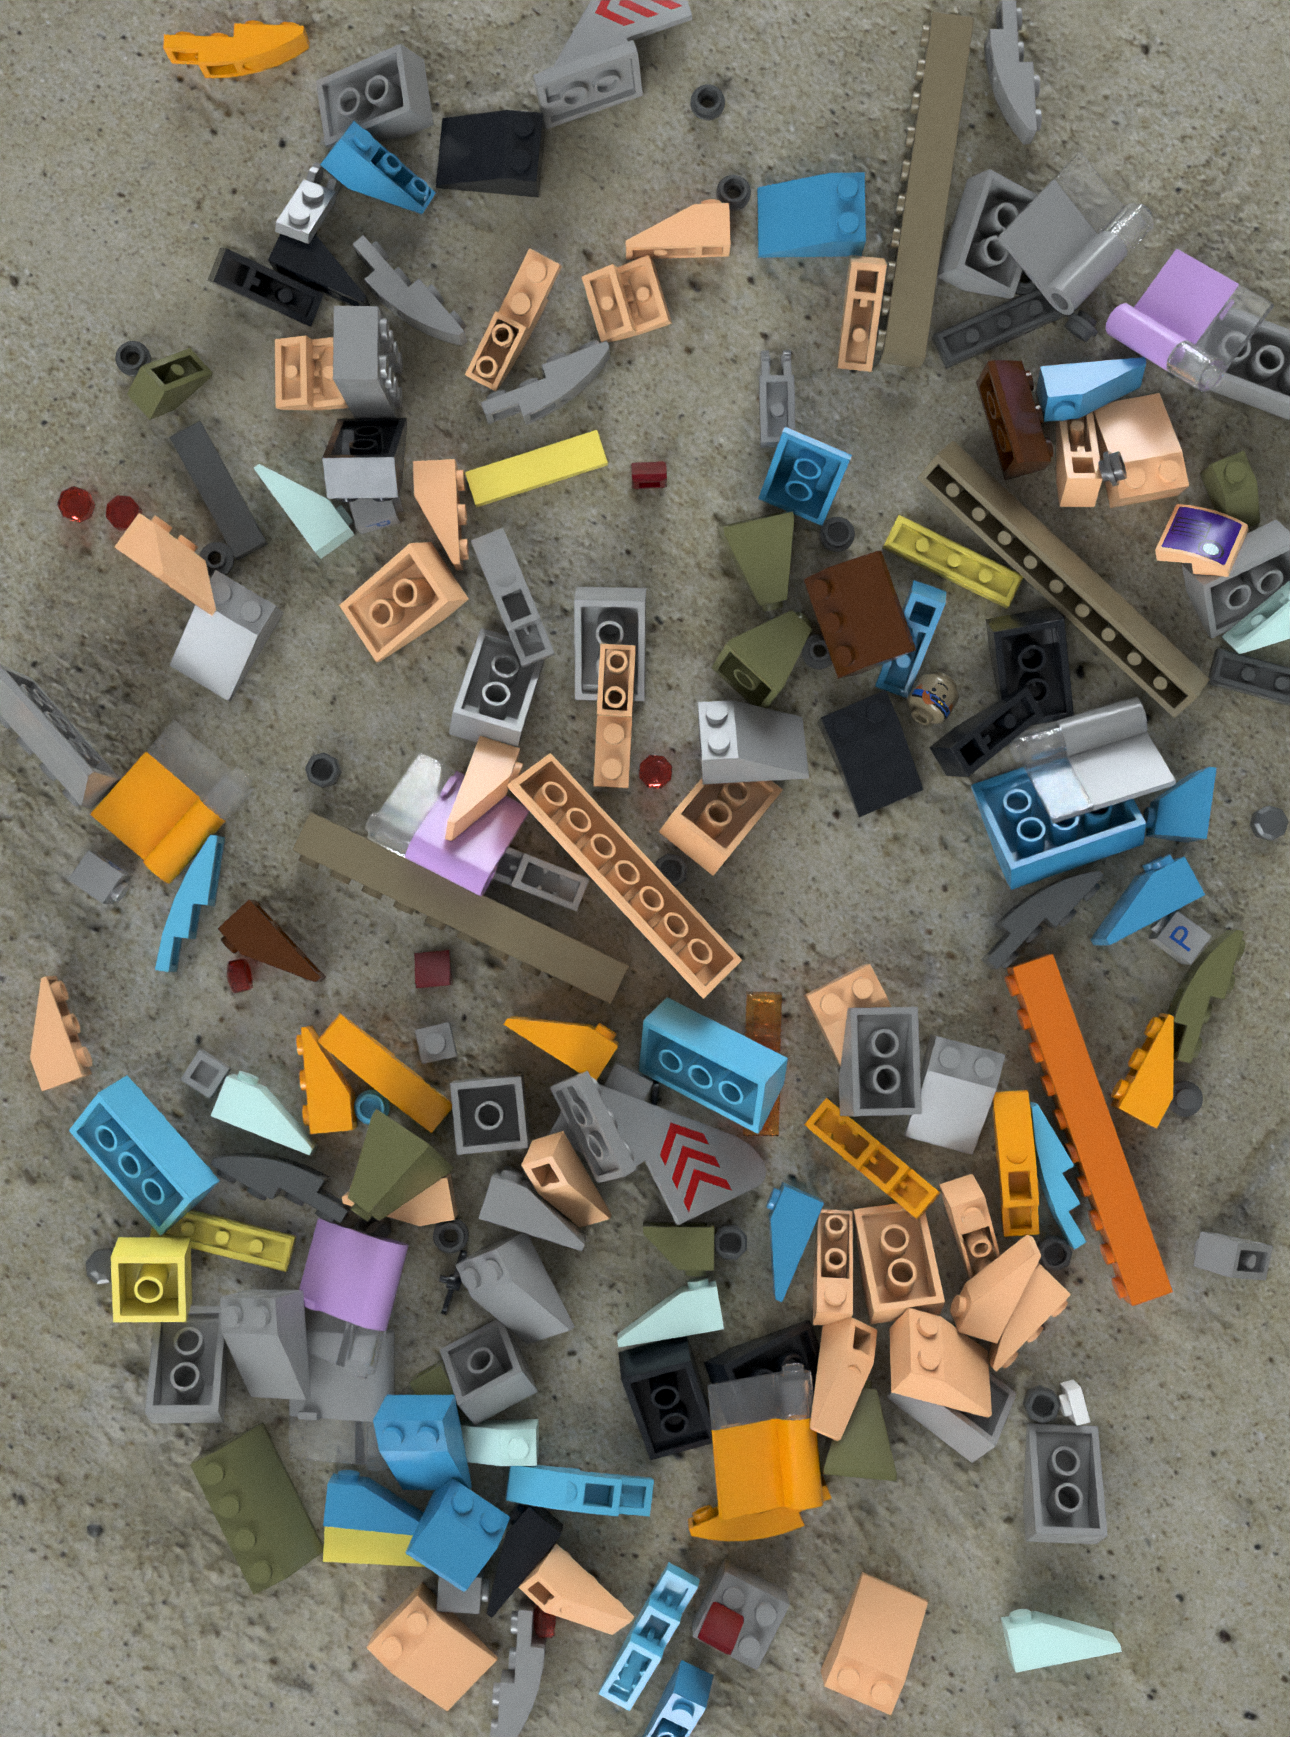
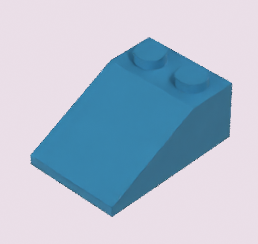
[757,172,866,258]
[758,427,852,526]
[1090,854,1205,945]
[373,1395,472,1490]

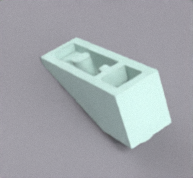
[254,464,354,559]
[1222,581,1290,654]
[211,1071,318,1155]
[617,1277,724,1348]
[460,1419,539,1466]
[1001,1609,1122,1673]

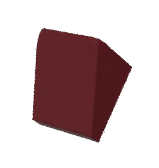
[631,461,667,489]
[414,950,453,988]
[697,1602,744,1655]

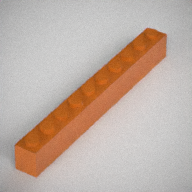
[1005,954,1173,1306]

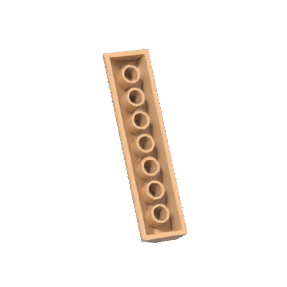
[507,753,742,999]

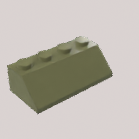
[190,1422,324,1595]

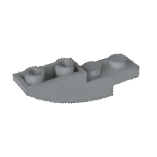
[984,0,1042,145]
[353,235,467,346]
[481,341,610,425]
[471,528,555,668]
[490,1599,547,1737]

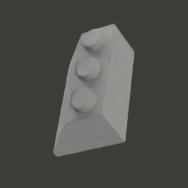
[937,169,1037,299]
[1182,520,1290,639]
[887,1373,1017,1463]

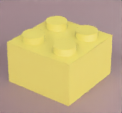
[111,1237,192,1322]

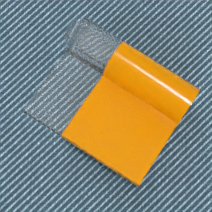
[90,720,254,884]
[707,1363,824,1521]

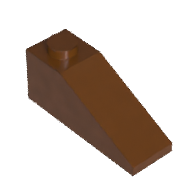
[218,900,326,982]

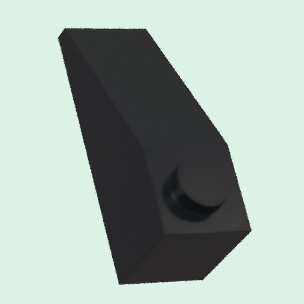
[268,233,370,306]
[207,248,324,327]
[929,686,1044,777]
[486,1503,563,1618]

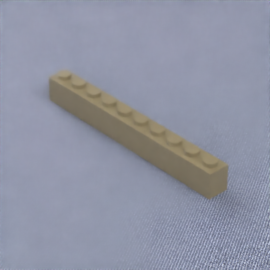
[875,12,974,368]
[917,441,1210,718]
[292,812,630,1007]

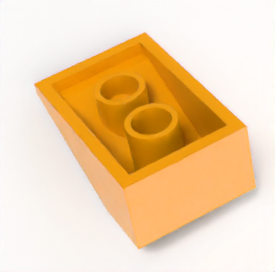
[503,1016,619,1081]

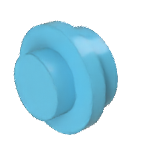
[354,1089,390,1125]

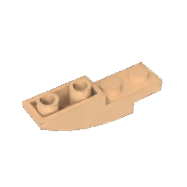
[465,248,562,392]
[593,644,636,789]

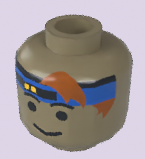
[906,672,959,725]

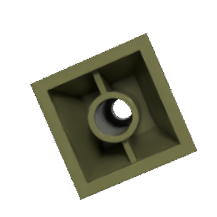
[717,511,794,611]
[711,610,812,709]
[348,1109,454,1222]
[819,1381,897,1481]

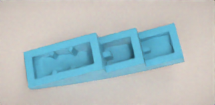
[155,834,225,972]
[1030,1102,1087,1249]
[598,1562,700,1711]

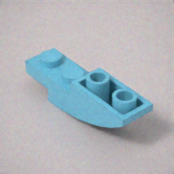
[505,1465,654,1516]

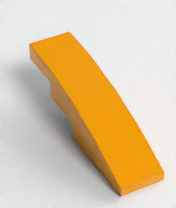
[317,1013,452,1133]
[804,1098,940,1220]

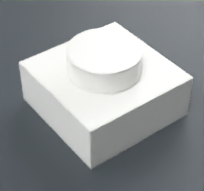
[1058,1380,1090,1426]

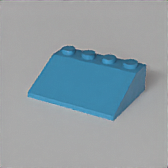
[971,753,1146,890]

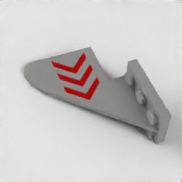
[533,0,693,129]
[550,1071,766,1225]

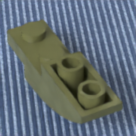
[1167,930,1245,1064]

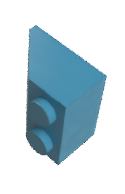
[405,1478,510,1592]

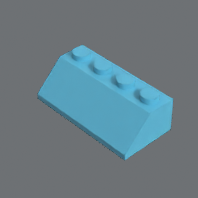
[639,997,788,1134]
[69,1075,220,1236]

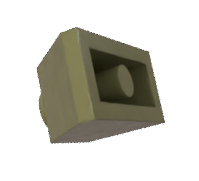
[127,348,213,420]
[1200,450,1260,528]
[643,1222,714,1276]

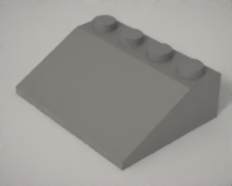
[0,664,121,809]

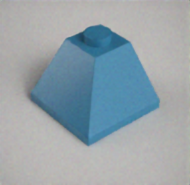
[1143,767,1217,843]

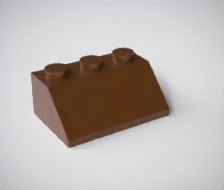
[976,360,1053,481]
[803,550,916,679]

